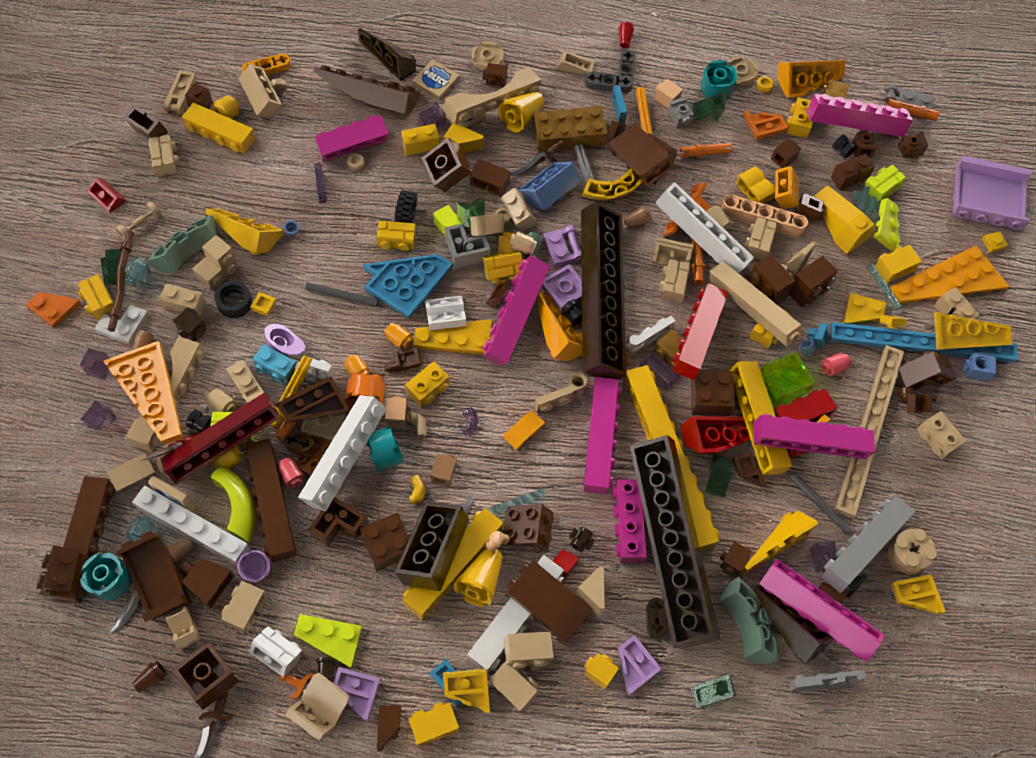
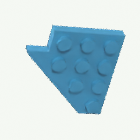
[363,254,453,319]

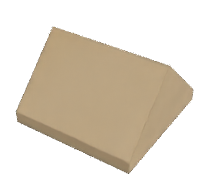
[576,566,604,619]

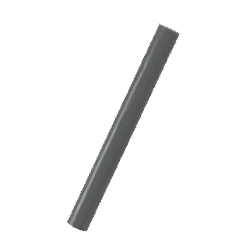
[305,282,379,306]
[789,472,853,535]

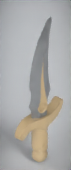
[109,583,140,634]

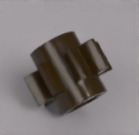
[568,526,594,552]

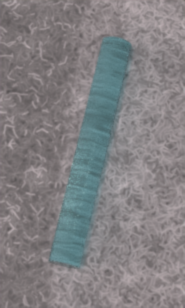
[866,263,902,311]
[486,488,545,514]

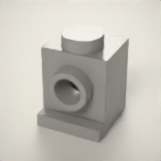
[667,97,694,128]

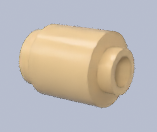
[509,231,537,255]
[207,389,236,412]

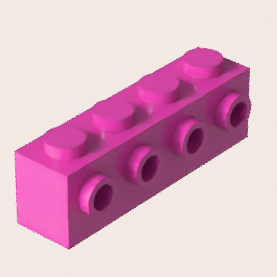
[315,115,389,162]
[612,479,647,563]

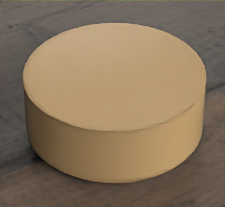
[270,78,287,94]
[347,153,365,171]
[494,208,512,226]

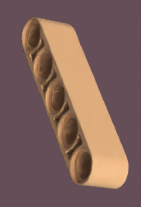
[720,195,808,238]

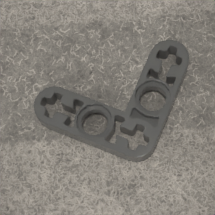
[584,50,636,93]

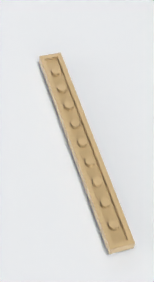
[834,345,904,518]

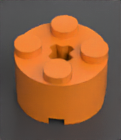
[344,372,386,408]

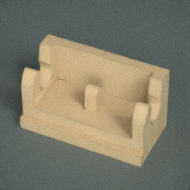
[652,237,693,266]
[107,453,156,492]

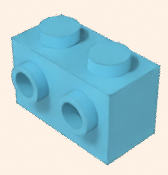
[252,344,296,386]

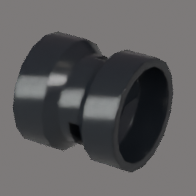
[832,134,857,159]
[561,299,582,325]
[186,409,212,433]

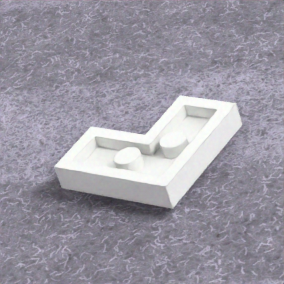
[94,305,149,345]
[294,359,335,383]

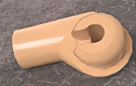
[486,531,510,551]

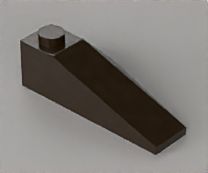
[358,28,416,81]
[753,585,834,663]

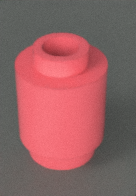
[821,353,851,377]
[277,457,305,488]

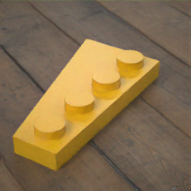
[934,312,1012,350]
[413,319,492,355]

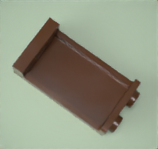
[608,123,674,187]
[116,531,191,622]
[505,560,592,644]

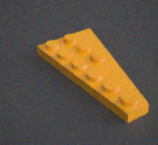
[888,245,1010,305]
[103,341,183,445]

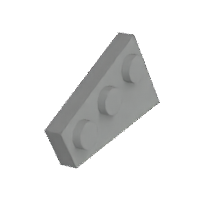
[789,670,866,692]

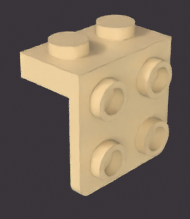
[285,673,350,741]

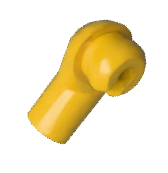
[409,475,426,505]

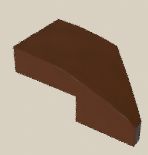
[607,120,627,139]
[486,279,511,308]
[384,346,422,372]
[907,394,937,414]
[732,452,766,487]
[377,706,401,752]

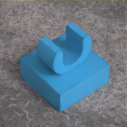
[807,323,829,350]

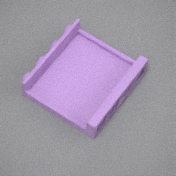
[952,156,1032,230]

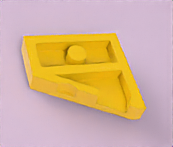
[843,293,886,324]
[890,574,946,615]
[443,669,490,713]

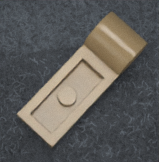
[226,360,264,404]
[534,373,587,413]

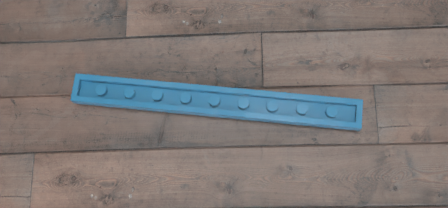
[829,322,1018,363]

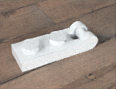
[627,316,676,353]

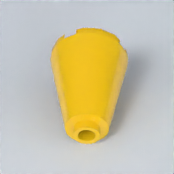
[498,92,544,133]
[454,548,503,607]

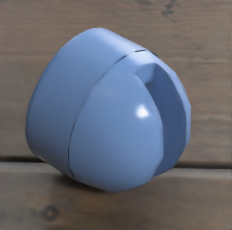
[284,220,299,236]
[799,340,816,356]

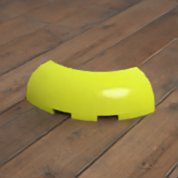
[210,466,256,544]

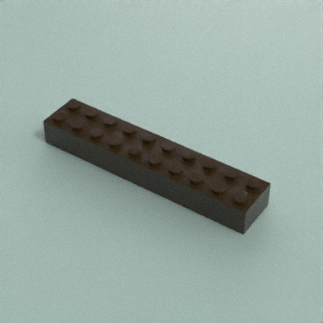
[581,201,626,380]
[630,435,721,649]

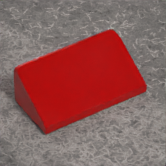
[86,177,126,213]

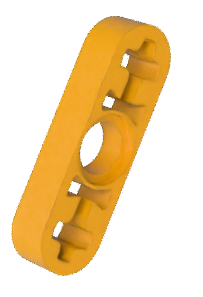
[242,54,291,75]

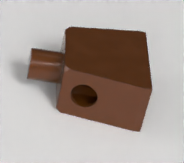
[179,558,234,609]

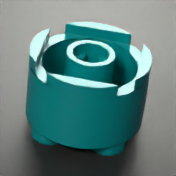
[700,60,738,100]
[366,426,404,472]
[80,553,133,602]

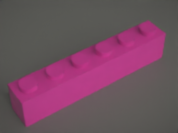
[806,94,913,137]
[482,255,550,366]
[583,377,621,494]
[753,414,875,459]
[759,559,885,662]

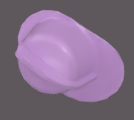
[264,324,305,356]

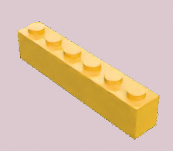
[728,361,792,475]
[402,508,504,620]

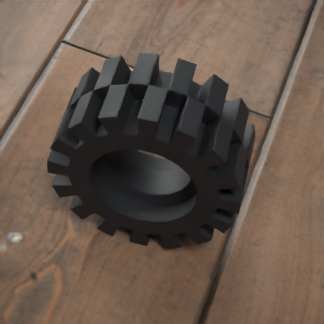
[394,190,418,223]

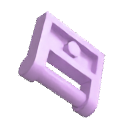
[543,225,581,267]

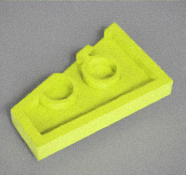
[874,198,900,252]
[294,614,362,669]

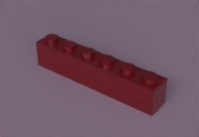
[160,392,280,484]

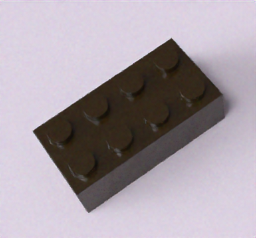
[395,502,470,591]

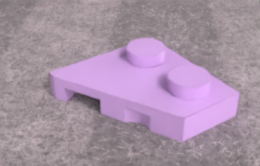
[617,635,662,696]
[333,667,380,721]

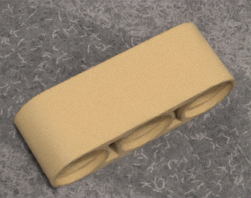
[470,214,505,236]

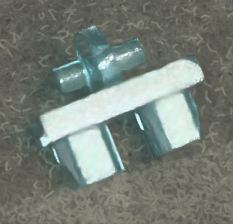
[852,186,880,215]

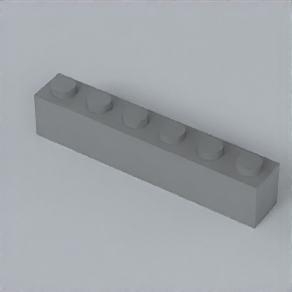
[821,495,915,594]

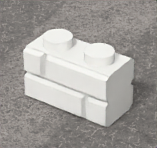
[249,626,302,677]

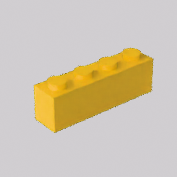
[182,103,256,154]

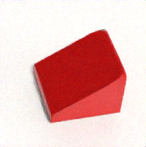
[553,549,579,577]

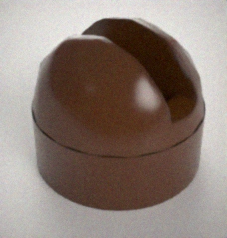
[899,387,915,402]

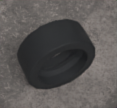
[214,281,252,318]

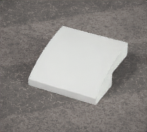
[425,296,467,330]

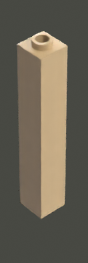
[709,261,801,347]

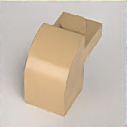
[166,604,201,650]

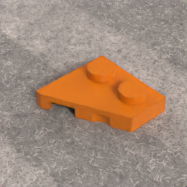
[743,110,788,140]
[25,292,81,328]

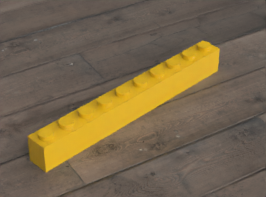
[624,365,720,552]

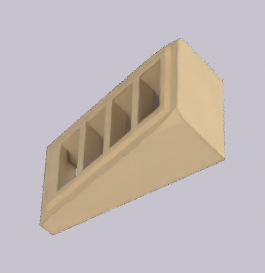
[557,50,594,75]
[787,241,816,274]

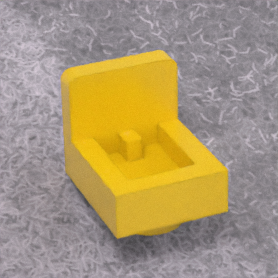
[498,232,516,254]

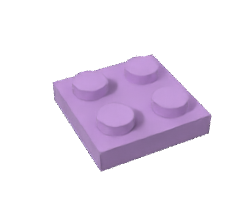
[541,264,582,311]

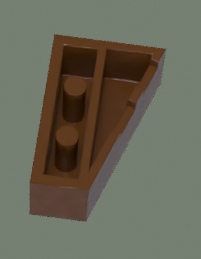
[276,376,350,424]

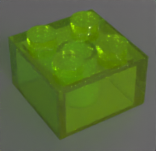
[761,351,815,406]

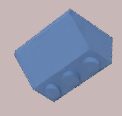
[518,162,582,211]

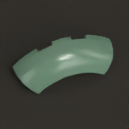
[148,215,219,274]
[718,577,778,664]

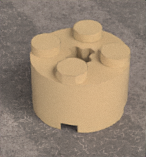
[887,529,937,575]

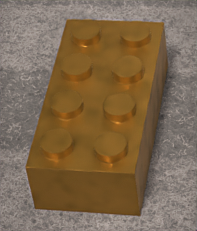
[533,106,608,153]

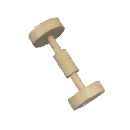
[115,201,162,239]

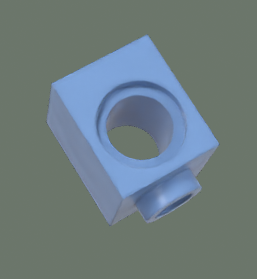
[964,353,996,382]

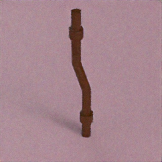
[108,230,134,332]

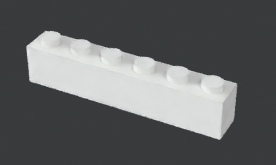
[655,182,754,274]
[298,395,387,511]
[132,485,251,566]
[467,555,564,674]

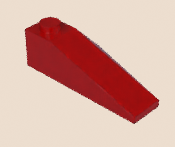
[680,416,751,454]

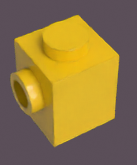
[584,653,619,689]

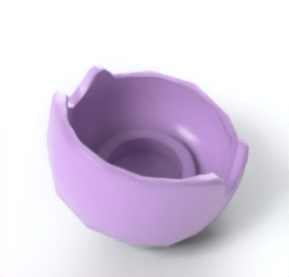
[237,550,271,582]

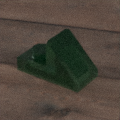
[693,92,726,122]
[457,199,485,227]
[100,249,121,285]
[705,454,733,497]
[691,674,736,708]

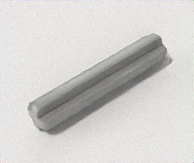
[575,144,595,184]

